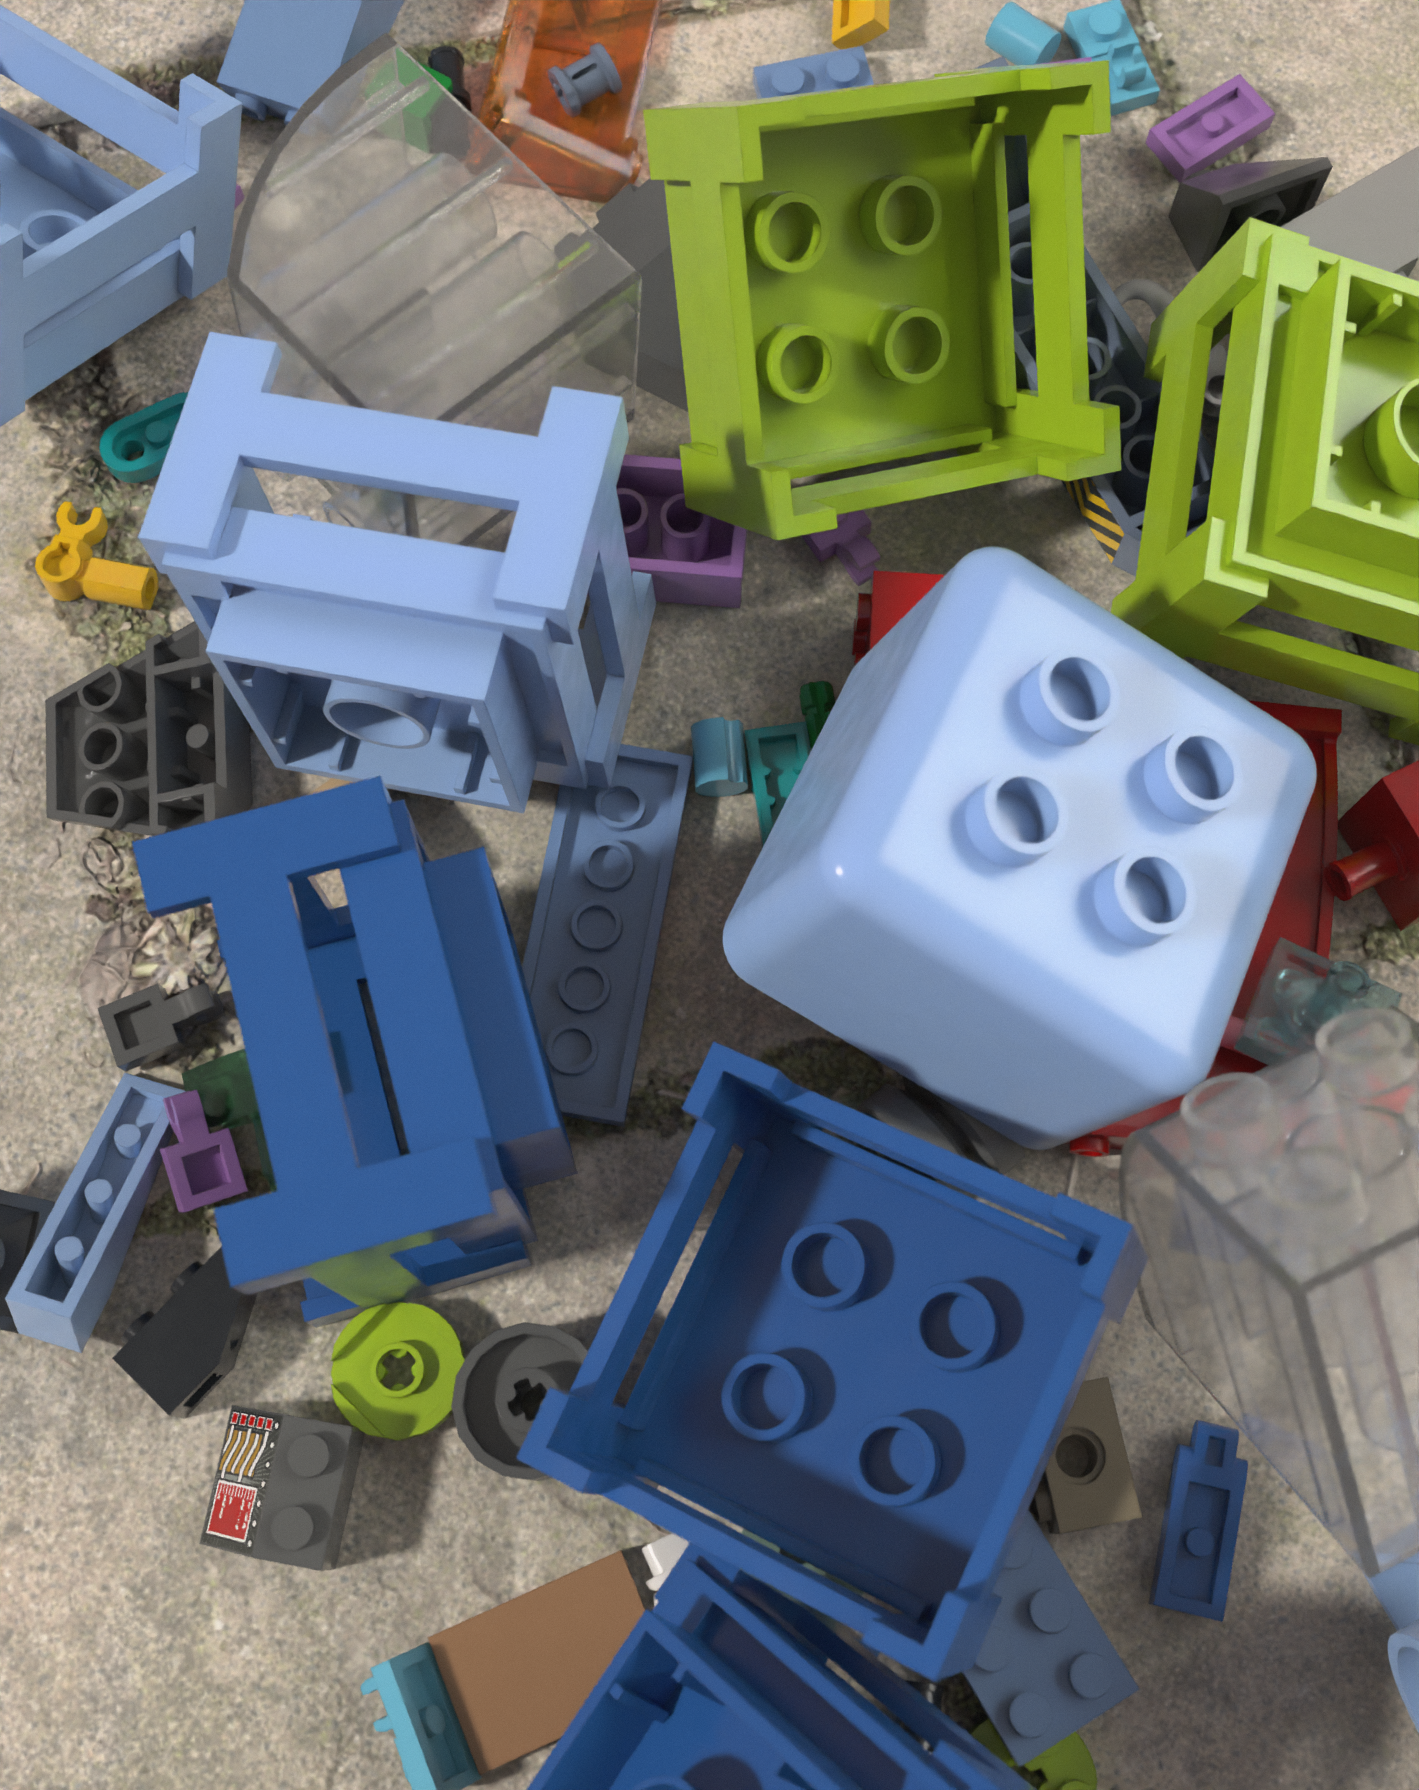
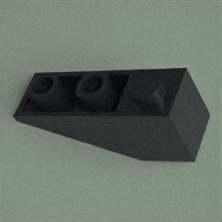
[112,1237,258,1419]

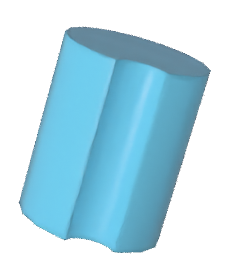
[985,1,1062,66]
[691,717,748,797]

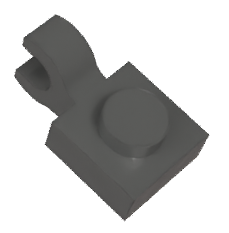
[97,983,226,1072]

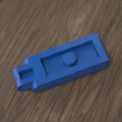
[1148,1420,1248,1622]

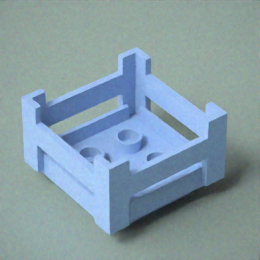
[0,5,242,427]
[138,332,656,813]

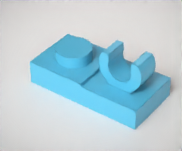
[1063,0,1160,116]
[360,1642,482,1790]

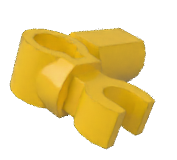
[35,501,159,610]

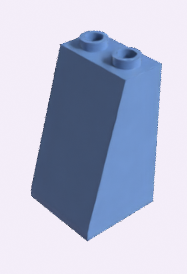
[217,0,405,137]

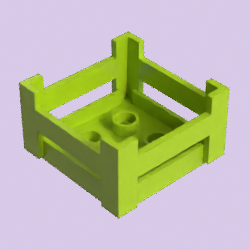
[643,60,1121,540]
[1111,217,1419,746]

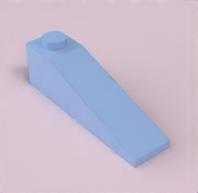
[5,1073,185,1353]

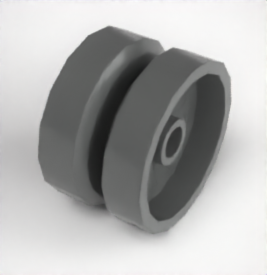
[857,1075,1025,1200]
[451,1322,588,1481]

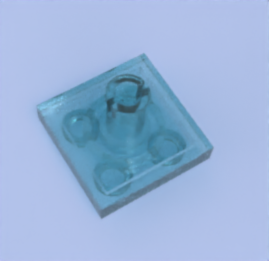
[1233,937,1402,1107]

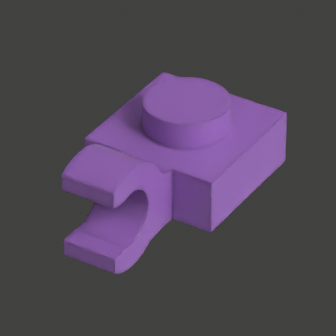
[801,477,880,586]
[160,1090,248,1213]

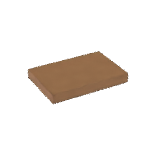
[428,1550,646,1775]

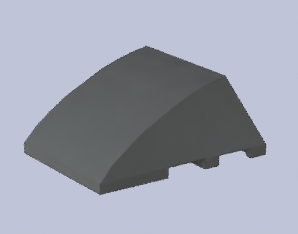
[45,620,253,836]

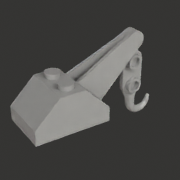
[1114,146,1419,421]

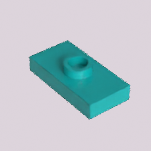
[744,721,811,848]

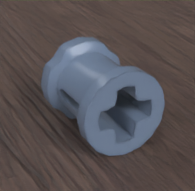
[547,42,623,118]

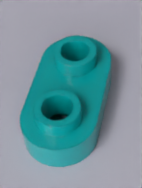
[99,392,188,483]

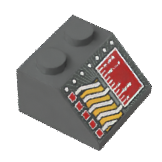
[199,1405,365,1571]

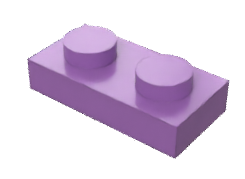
[1145,74,1275,183]

